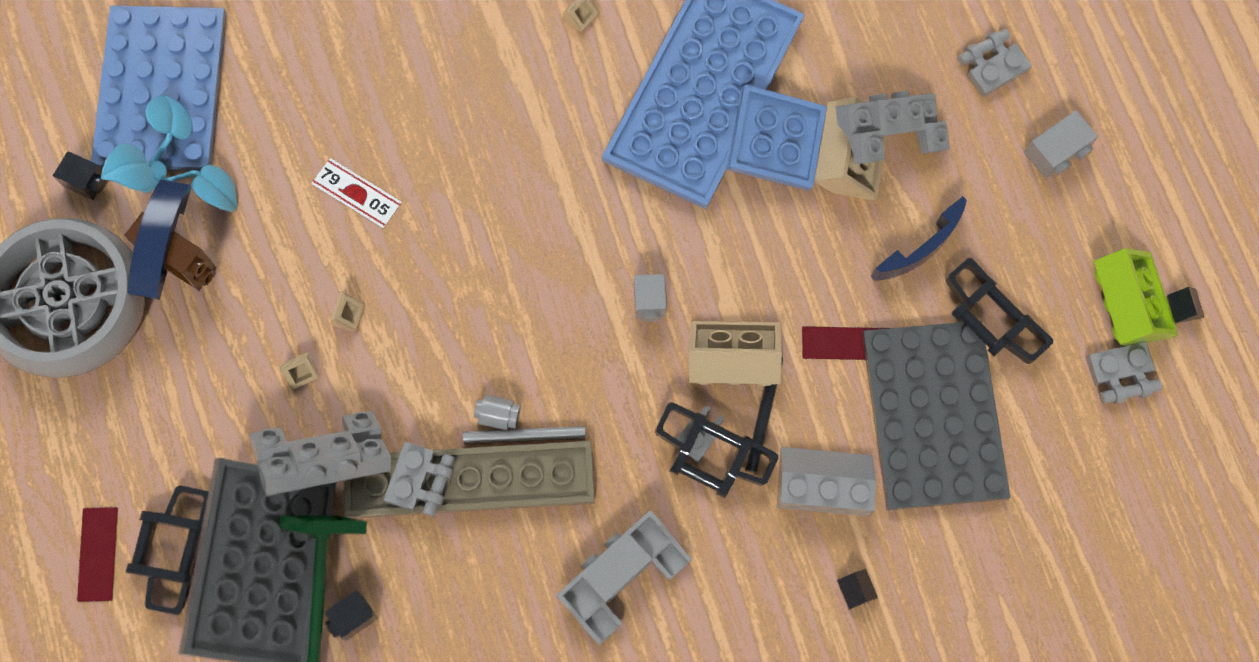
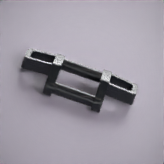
[946,258,1054,364]
[655,402,779,498]
[125,485,209,615]

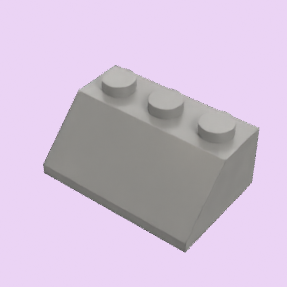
[776,447,876,517]

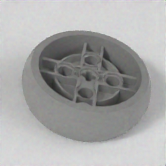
[0,218,146,378]

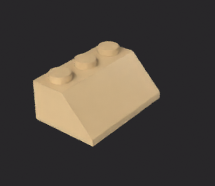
[815,97,887,201]
[689,321,782,386]

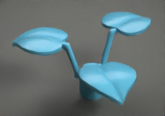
[101,95,237,212]

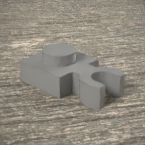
[673,406,723,464]

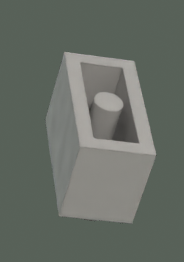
[1024,111,1099,179]

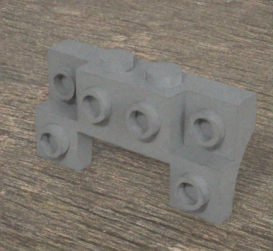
[835,90,950,164]
[250,411,391,496]
[556,510,692,645]

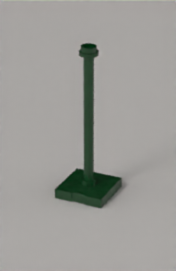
[280,515,367,662]

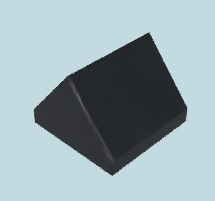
[1167,287,1205,323]
[837,569,878,610]

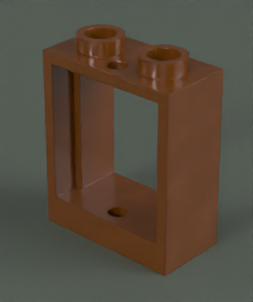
[124,211,217,291]

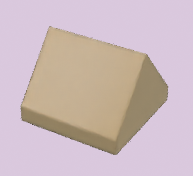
[562,0,600,32]
[331,292,365,332]
[279,353,320,390]

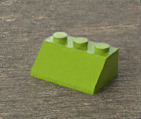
[1094,248,1179,346]

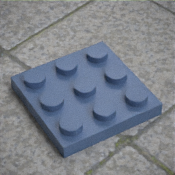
[727,84,827,191]

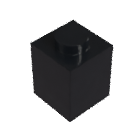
[52,151,106,200]
[324,590,378,641]

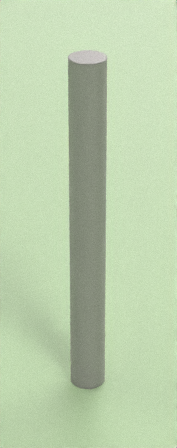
[463,426,586,444]

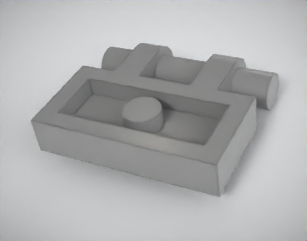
[957,29,1032,98]
[1086,342,1162,404]
[383,442,455,517]

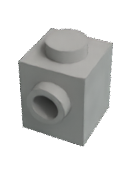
[634,274,666,322]

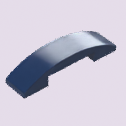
[128,179,191,300]
[871,196,967,281]

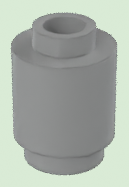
[474,395,521,430]

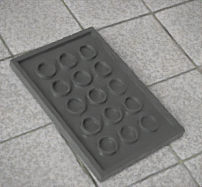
[862,320,1011,511]
[179,458,337,662]

